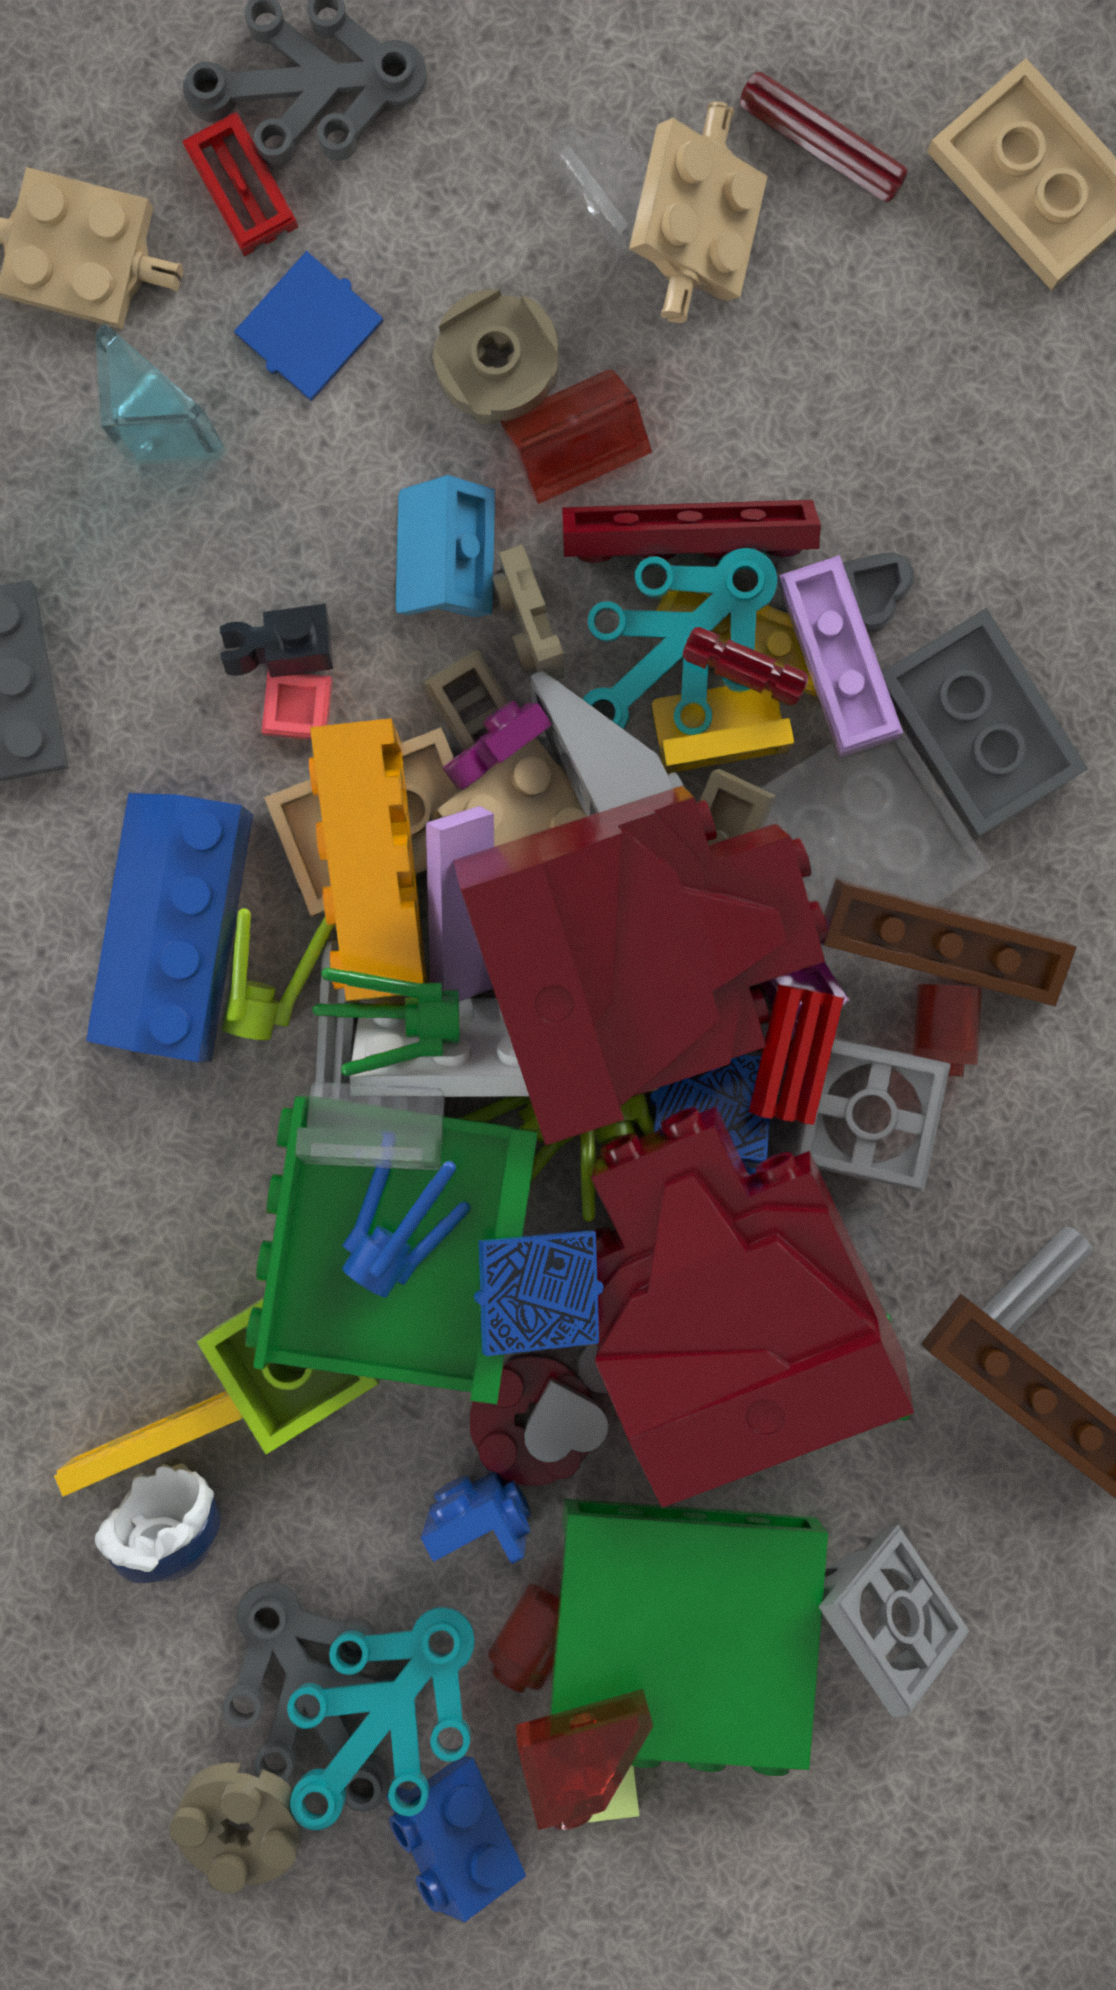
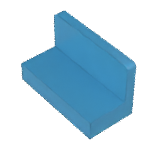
[396,475,495,617]

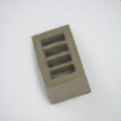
[420,650,509,751]

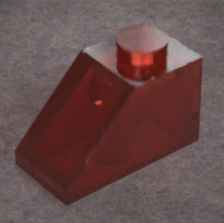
[515,1689,653,1830]

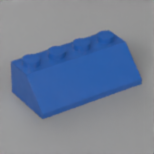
[86,793,254,1062]

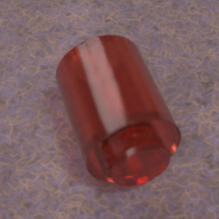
[913,984,982,1077]
[488,1584,559,1693]

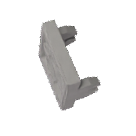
[796,1039,951,1193]
[819,1525,969,1718]

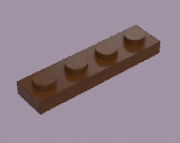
[820,878,1077,1007]
[920,1293,1116,1499]

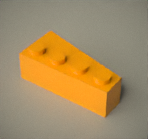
[309,718,427,1002]

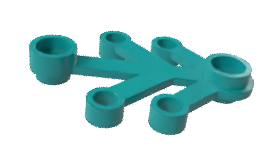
[583,548,777,736]
[287,1606,475,1830]

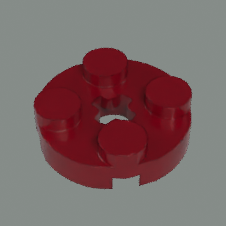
[469,1354,594,1486]

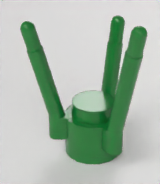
[312,967,460,1076]

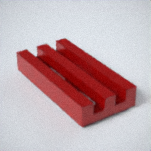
[182,112,298,257]
[749,984,844,1125]

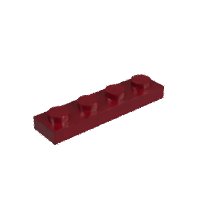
[562,499,821,563]

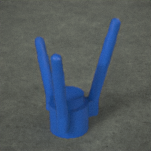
[342,1136,471,1298]

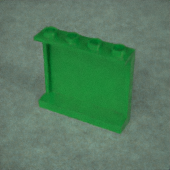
[246,1095,538,1404]
[545,1498,828,1776]

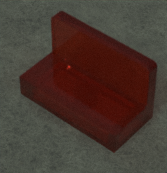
[500,369,652,504]

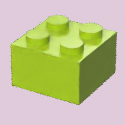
[197,1297,381,1454]

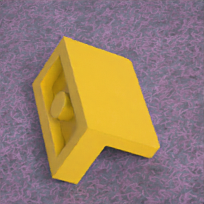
[651,686,794,774]

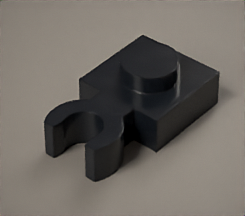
[220,604,333,677]

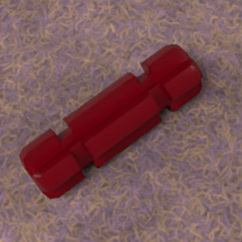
[683,627,808,706]

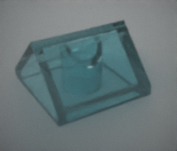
[96,323,227,466]

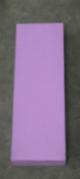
[778,555,903,758]
[426,806,494,1001]

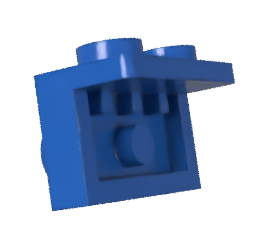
[421,1472,532,1564]
[386,1756,526,1923]

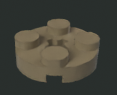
[433,289,559,425]
[169,1762,303,1894]

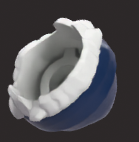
[95,1463,220,1583]

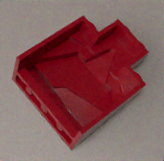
[453,785,829,1145]
[591,1106,914,1508]

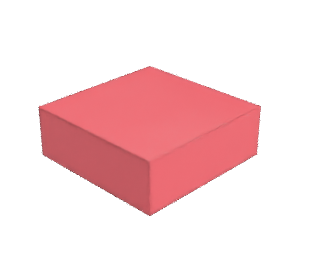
[262,670,333,740]

